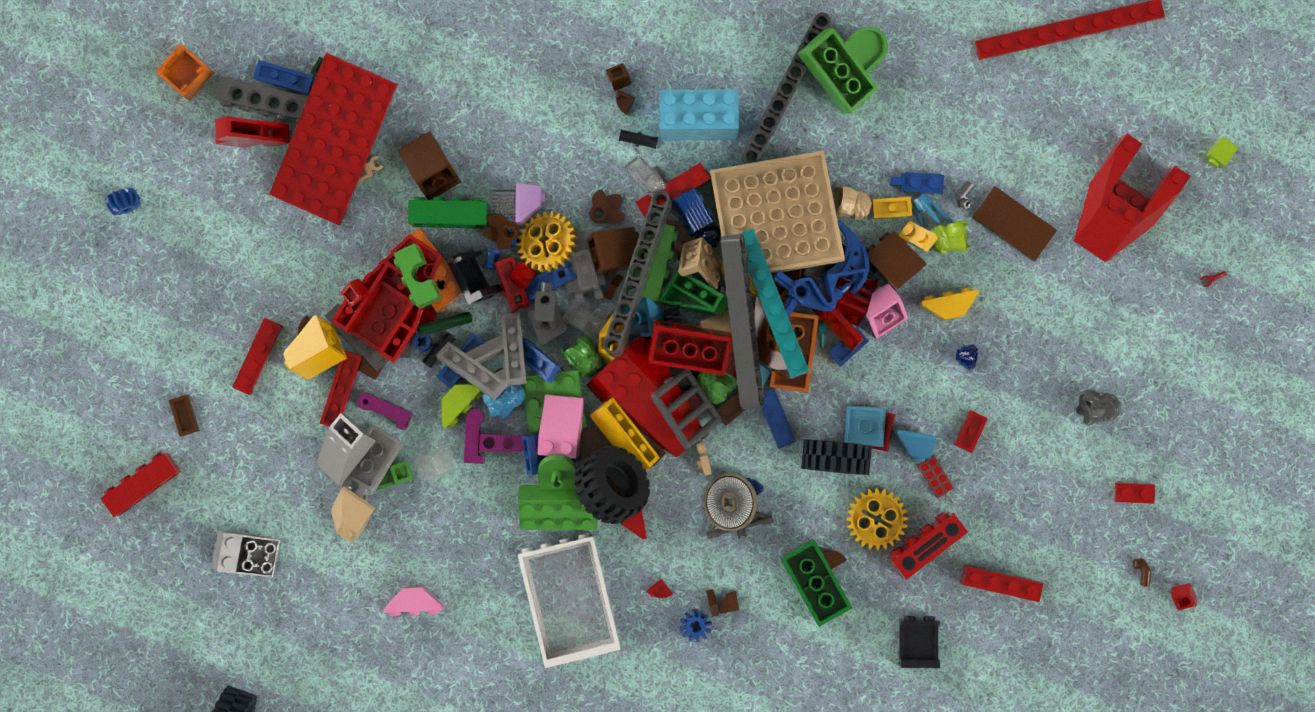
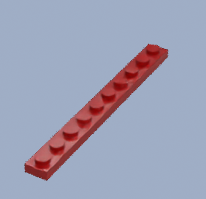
[975,0,1165,60]

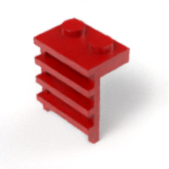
[835,276,879,326]

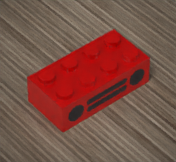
[647,320,732,376]
[887,511,968,580]

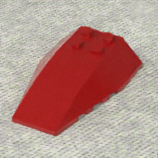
[331,234,442,364]
[586,335,702,457]

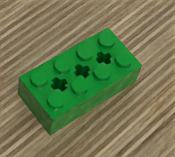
[408,197,490,229]
[780,538,853,627]

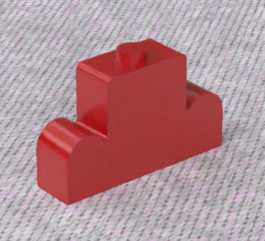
[215,116,290,148]

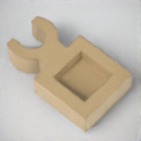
[358,156,385,183]
[696,442,712,476]

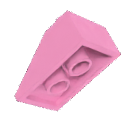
[537,394,584,459]

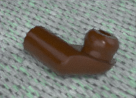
[1133,558,1151,587]

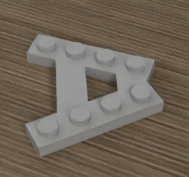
[436,312,527,400]

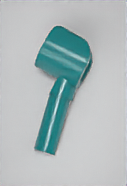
[817,321,830,348]

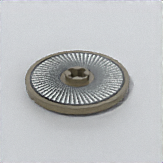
[704,473,757,531]

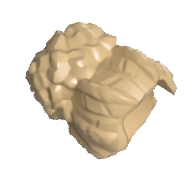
[833,186,872,220]

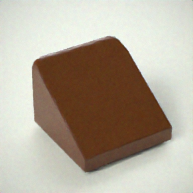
[606,63,632,91]

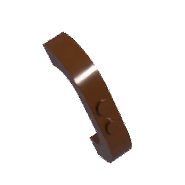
[754,268,808,377]

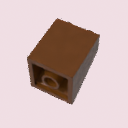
[397,131,461,200]
[587,227,644,276]
[866,231,927,290]

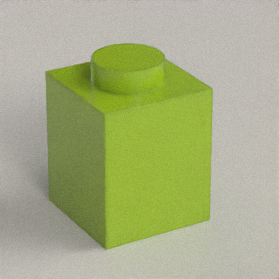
[1204,136,1239,168]

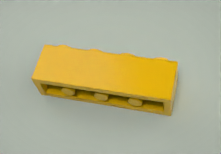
[589,397,660,470]

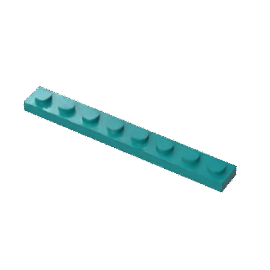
[739,229,809,379]

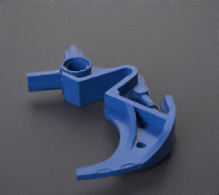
[773,220,869,318]

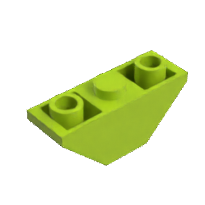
[442,384,484,429]

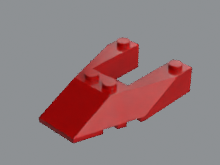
[1074,133,1191,262]

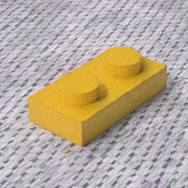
[872,197,912,219]
[899,221,938,253]

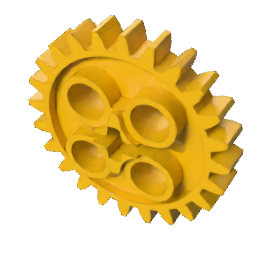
[517,211,578,273]
[845,487,909,550]

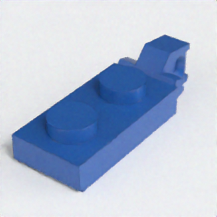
[890,173,944,194]

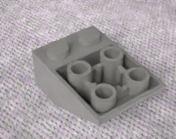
[316,413,376,486]
[211,530,280,578]

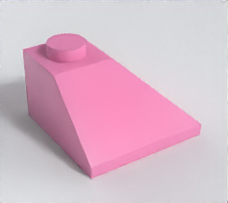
[866,283,908,339]

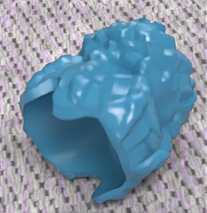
[483,384,526,419]

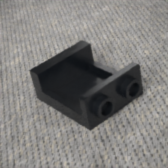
[448,250,503,305]
[899,616,940,668]

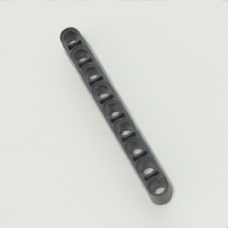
[742,12,831,164]
[603,190,672,357]
[721,234,764,409]

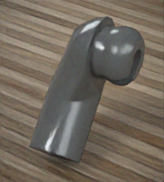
[956,181,974,209]

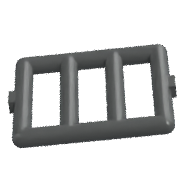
[651,369,721,449]

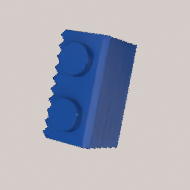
[672,188,714,235]

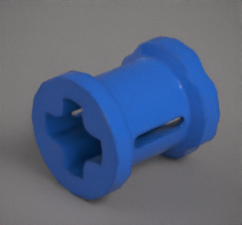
[482,248,502,270]
[413,334,432,351]

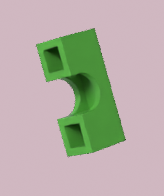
[393,243,443,308]

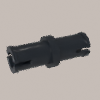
[619,129,658,149]
[422,332,456,368]

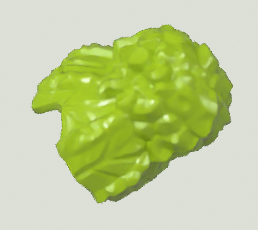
[930,221,971,254]

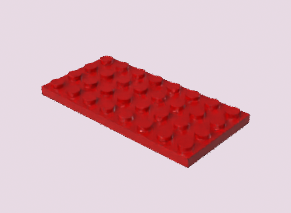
[269,53,398,225]

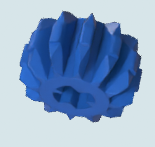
[105,188,141,215]
[679,609,712,642]

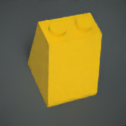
[283,315,347,380]

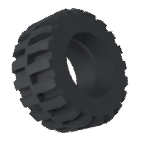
[574,446,650,524]

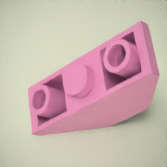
[384,586,444,616]

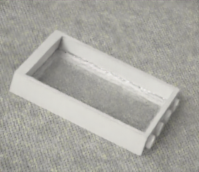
[518,533,621,668]

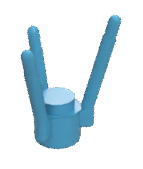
[912,194,953,229]

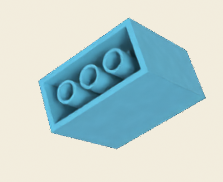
[659,89,739,141]

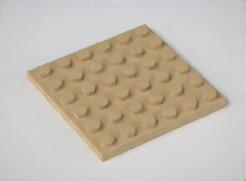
[710,150,845,276]

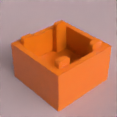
[155,43,215,101]

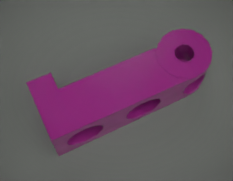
[357,393,413,431]
[464,409,485,464]
[479,434,524,452]

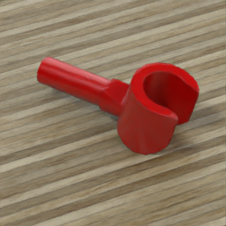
[1200,271,1226,287]

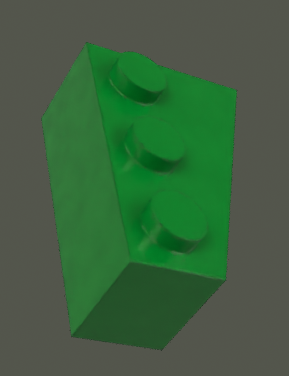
[658,268,728,317]

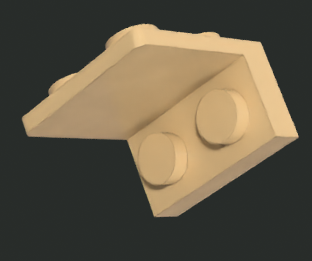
[678,237,722,290]

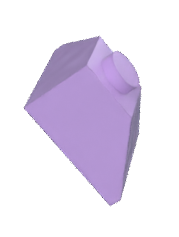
[515,183,545,226]

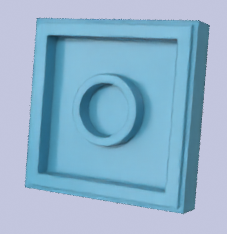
[844,406,886,447]

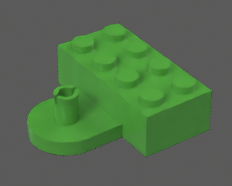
[797,26,888,114]
[518,454,598,530]

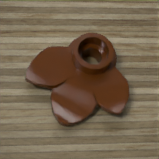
[589,189,625,224]
[483,214,520,250]

